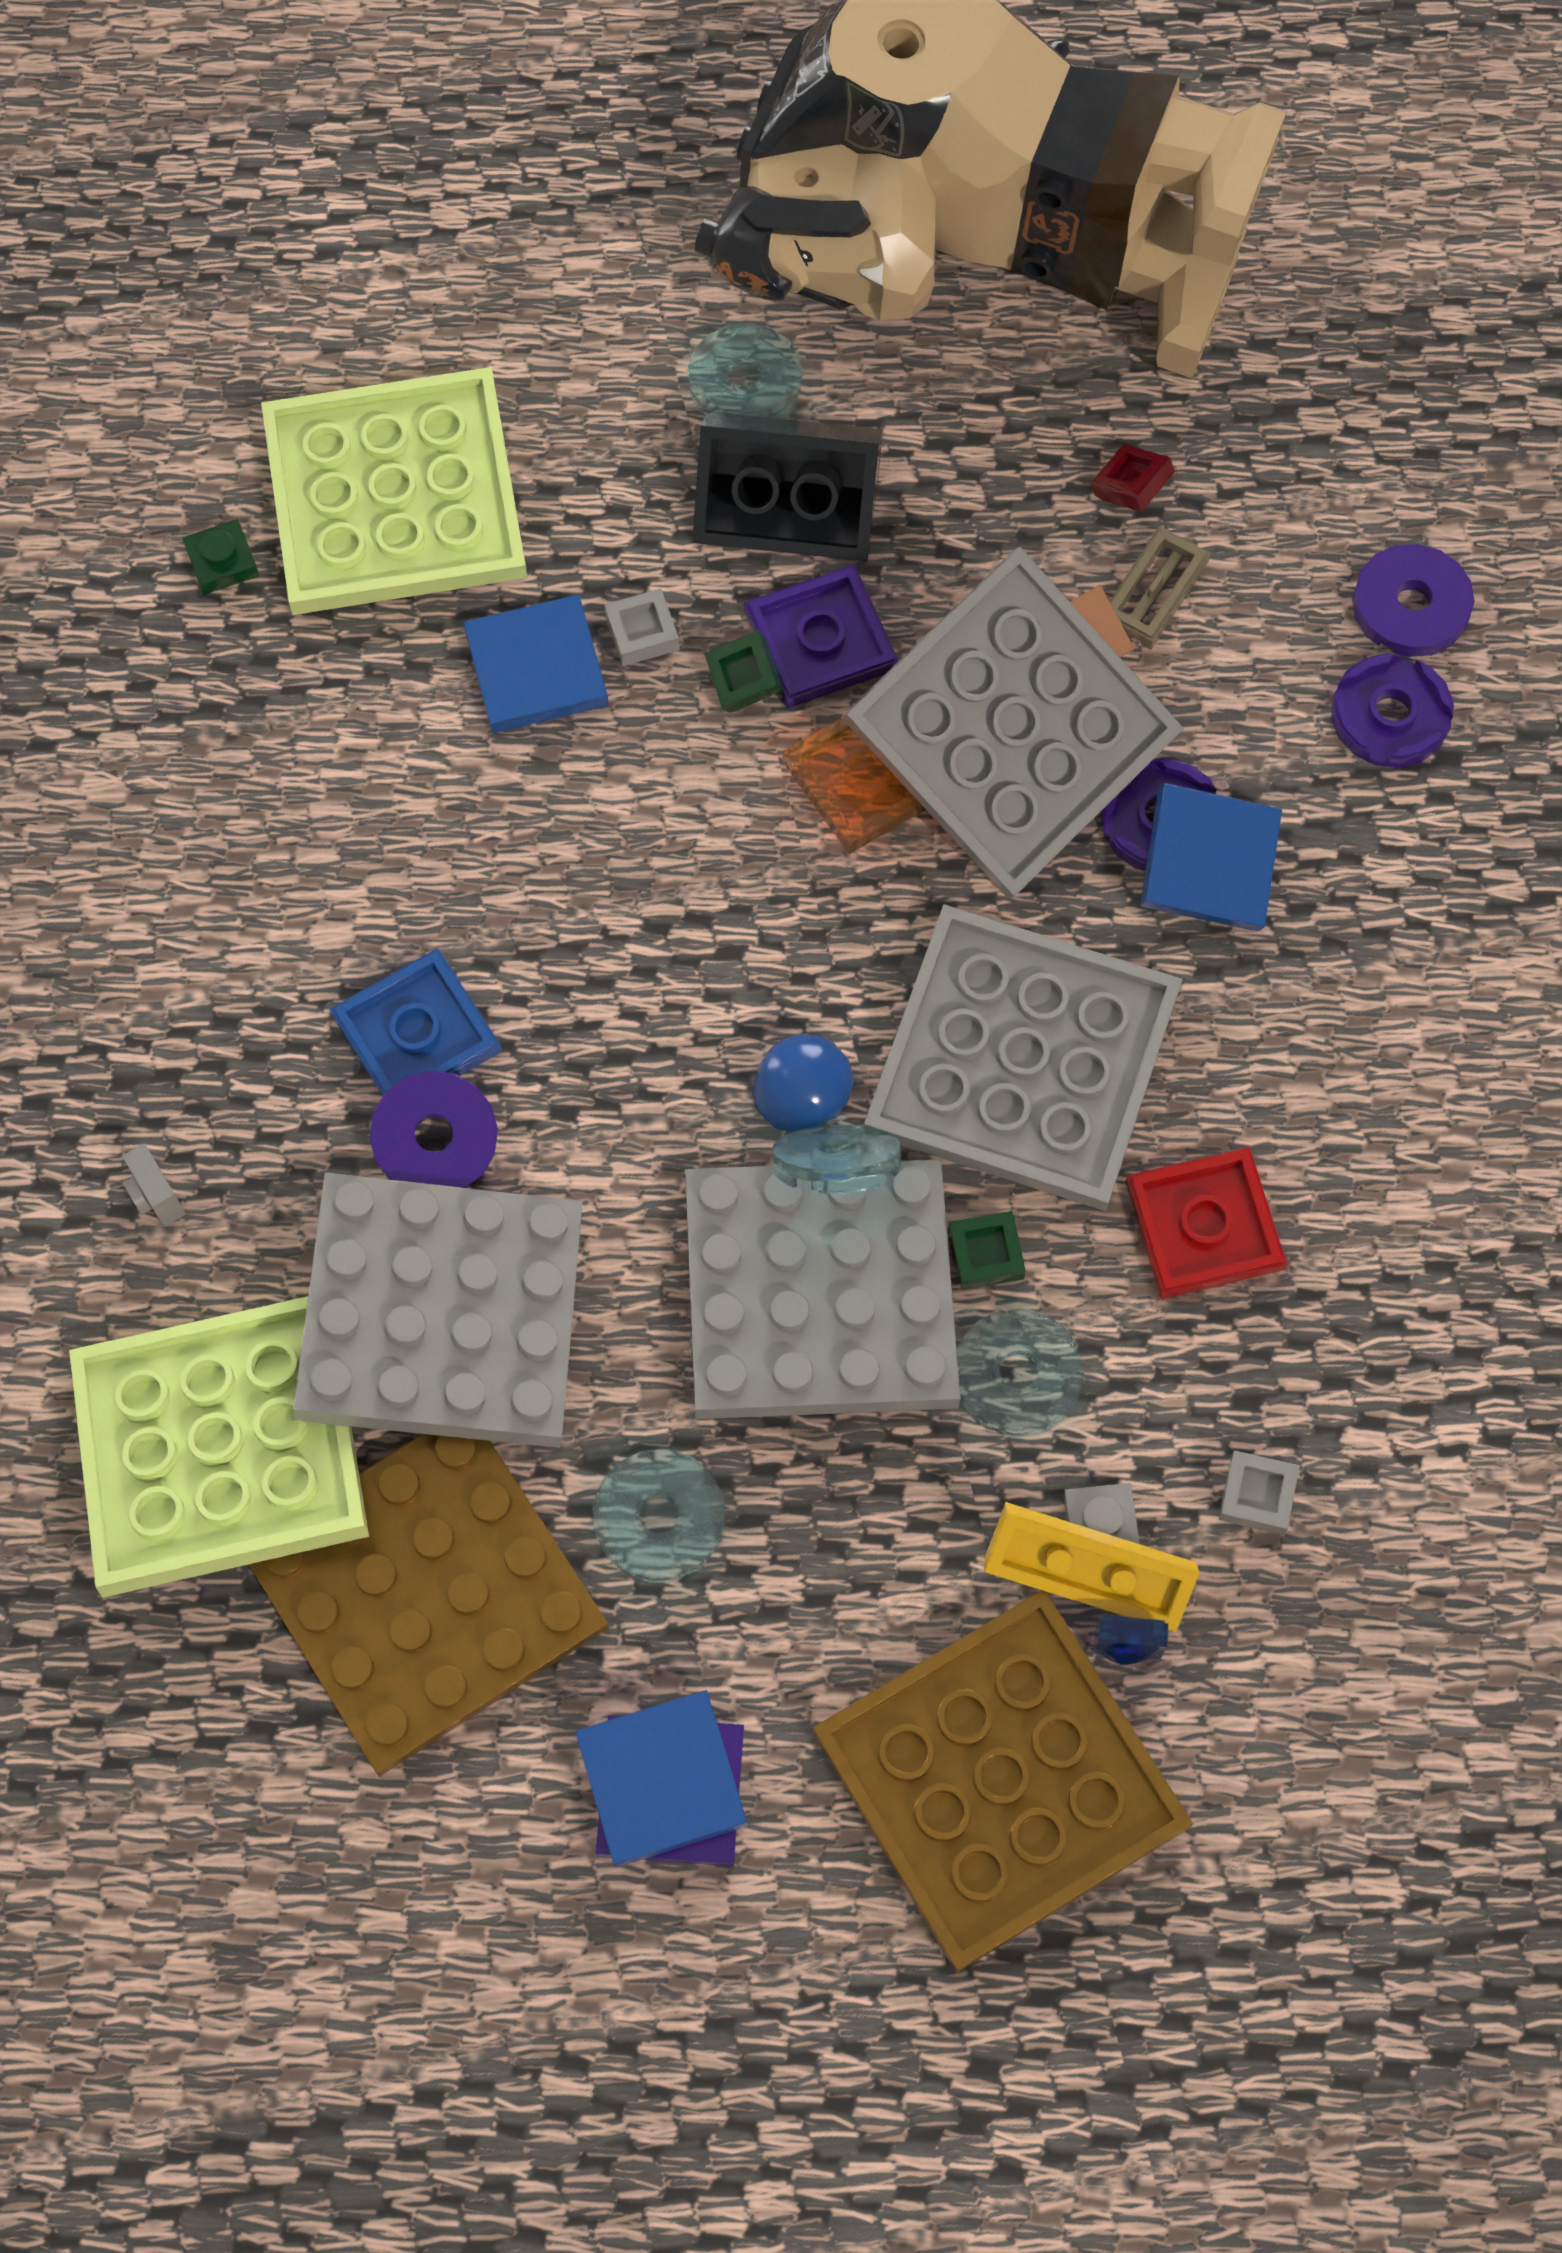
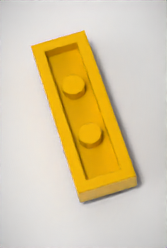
[983,1502,1200,1632]

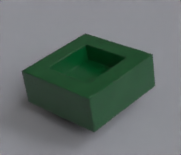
[182,519,259,595]
[704,630,784,713]
[948,1211,1026,1290]

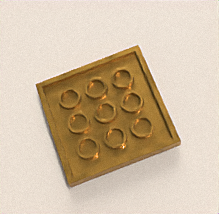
[249,1434,609,1777]
[812,1590,1193,1974]

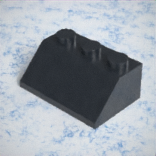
[692,411,883,561]

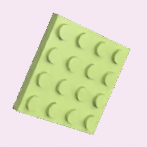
[261,367,527,615]
[69,1296,369,1598]

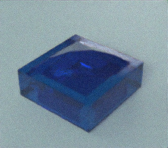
[1093,1615,1168,1665]

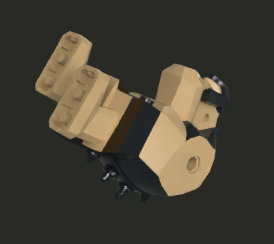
[695,0,1287,378]

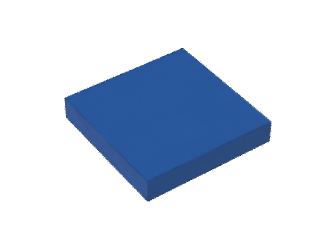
[463,595,609,734]
[1140,783,1282,931]
[329,948,502,1096]
[575,1690,748,1868]

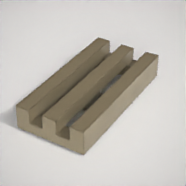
[1109,527,1211,650]

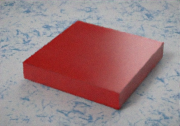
[1125,1147,1287,1299]

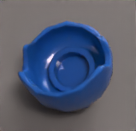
[752,1033,855,1134]

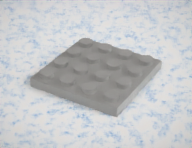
[841,546,1184,898]
[863,904,1183,1211]
[685,1159,960,1419]
[293,1172,583,1448]

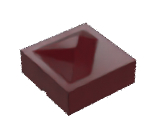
[1090,444,1175,512]

